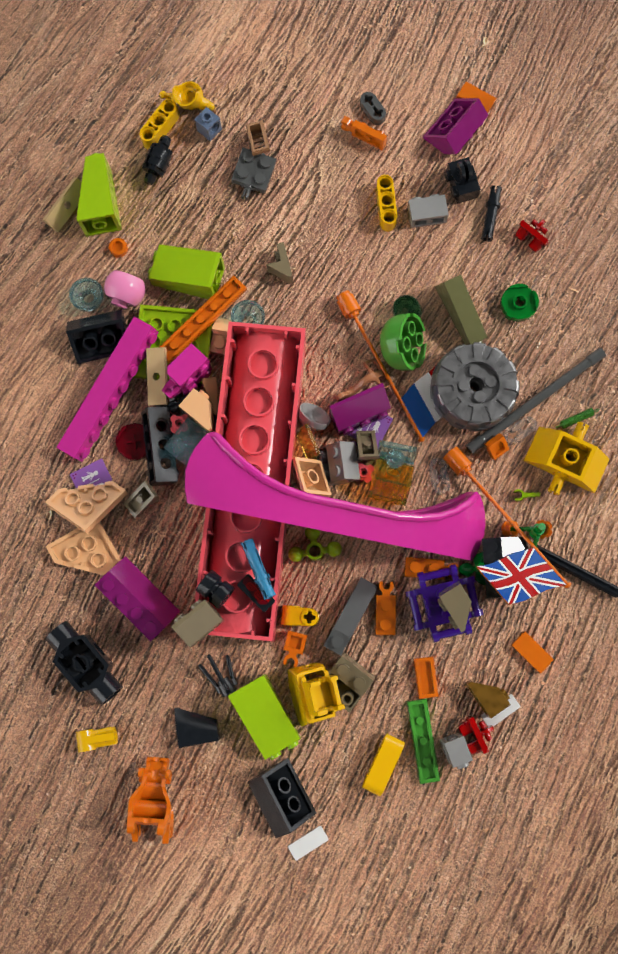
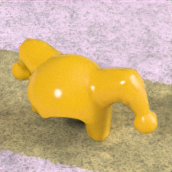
[159,81,215,111]

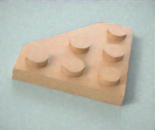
[45,481,127,534]
[46,522,121,575]

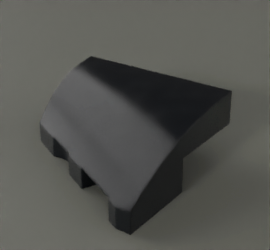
[174,708,220,748]

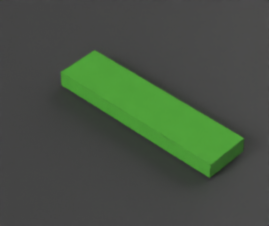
[406,699,440,784]

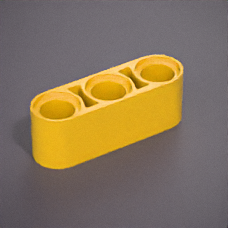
[139,99,179,150]
[376,174,397,232]
[362,733,405,797]

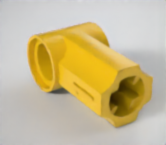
[76,726,118,753]

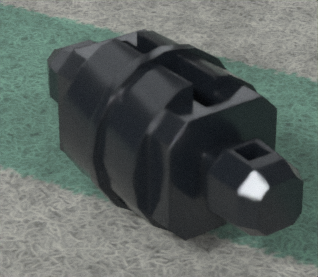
[142,135,173,185]

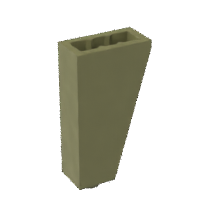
[435,275,488,345]

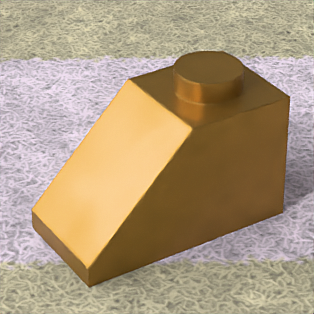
[465,681,511,718]

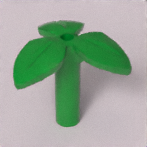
[458,552,485,585]

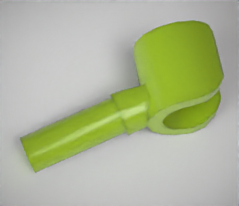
[513,489,540,502]

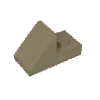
[267,242,293,284]
[356,430,379,461]
[124,480,159,518]

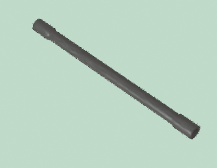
[465,348,606,454]

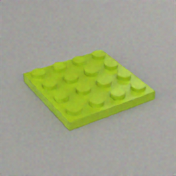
[132,304,213,384]

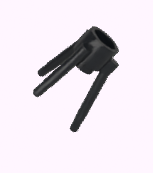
[198,654,238,697]

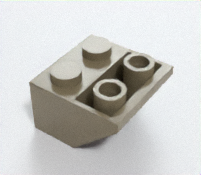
[437,581,472,633]
[171,600,224,647]
[328,652,375,713]

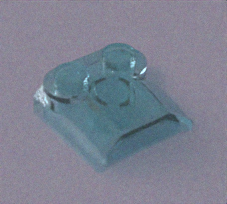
[164,417,207,466]

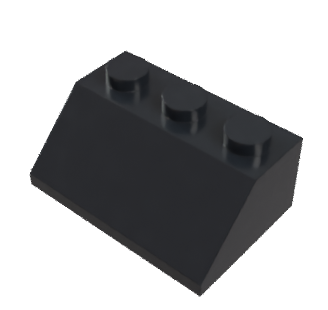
[66,309,127,364]
[482,537,528,599]
[248,758,317,838]

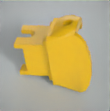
[287,663,345,727]

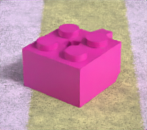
[162,343,212,399]

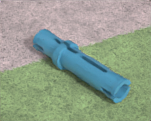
[241,539,276,600]

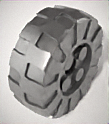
[430,342,520,431]

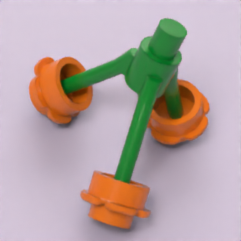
[501,520,552,547]

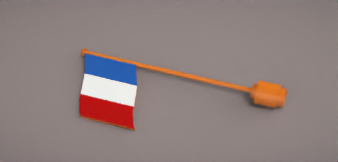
[336,290,441,442]

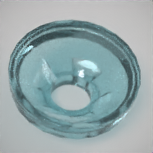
[69,278,104,312]
[231,300,265,324]

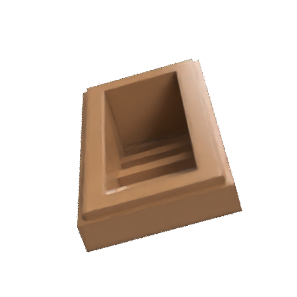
[246,120,270,156]
[202,377,220,419]

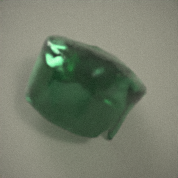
[393,295,423,317]

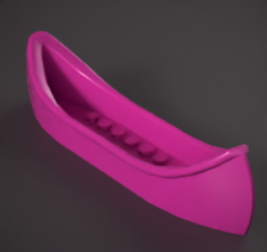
[185,432,485,561]

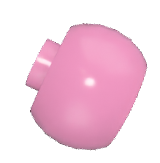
[104,270,145,309]

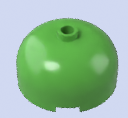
[380,313,427,371]

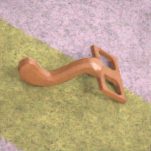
[335,358,395,402]

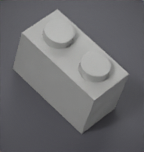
[407,194,449,228]
[439,732,473,769]

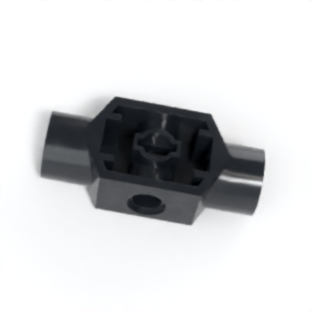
[45,621,123,706]

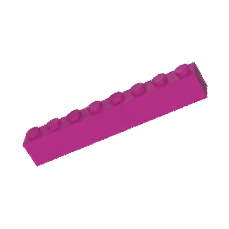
[56,317,159,462]

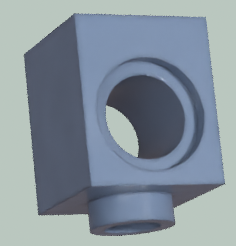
[194,107,222,141]

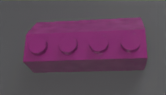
[95,556,180,641]

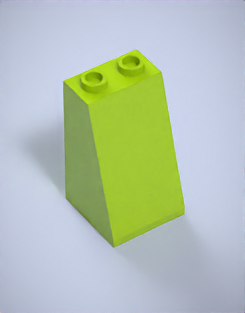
[77,153,122,237]
[148,244,225,299]
[228,674,301,760]

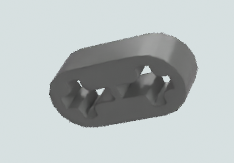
[360,92,386,125]

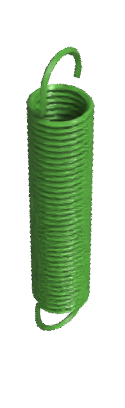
[555,408,600,429]

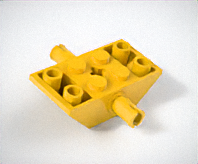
[523,422,609,496]

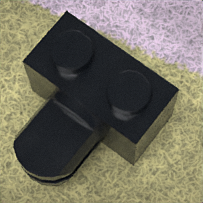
[444,157,481,204]

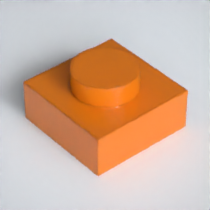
[485,433,509,460]

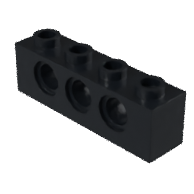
[141,407,179,486]

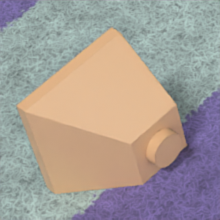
[179,388,216,433]
[292,457,331,497]

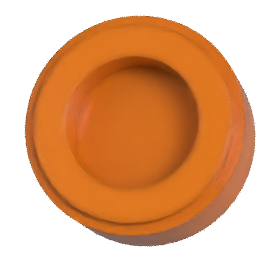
[109,238,128,258]

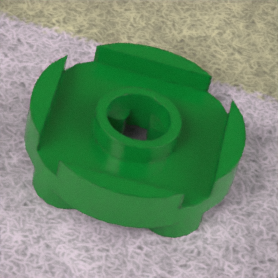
[500,284,539,322]

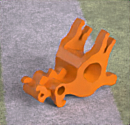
[127,757,174,844]

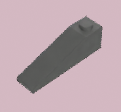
[324,577,378,656]

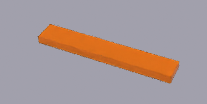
[160,275,247,367]

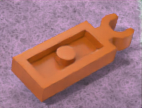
[341,116,387,151]
[404,557,458,580]
[375,581,396,635]

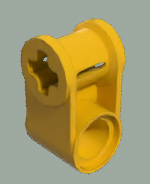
[281,605,319,626]

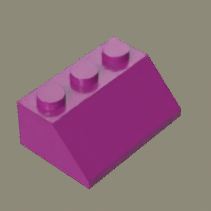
[423,98,489,155]
[329,383,391,435]

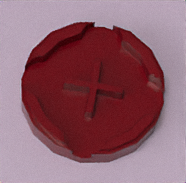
[116,423,146,461]

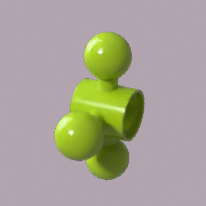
[288,528,342,562]

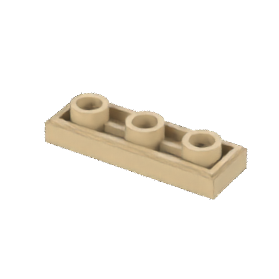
[42,177,82,232]
[146,347,168,406]

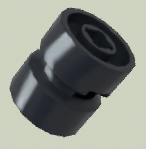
[196,570,235,609]

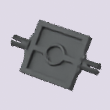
[231,142,277,200]

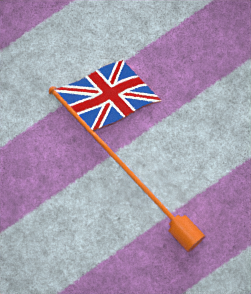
[443,446,571,605]

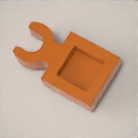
[283,630,308,667]

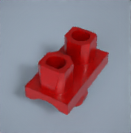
[515,219,549,253]
[457,716,494,755]

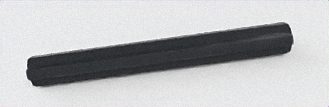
[537,545,618,598]

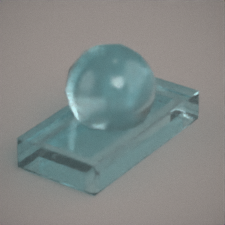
[378,440,417,468]

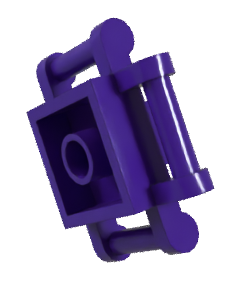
[405,564,484,643]

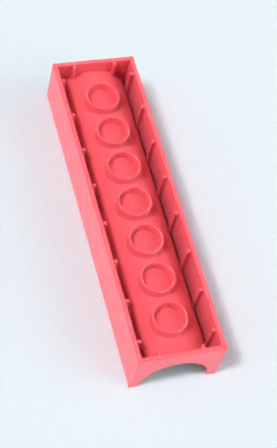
[195,321,306,642]

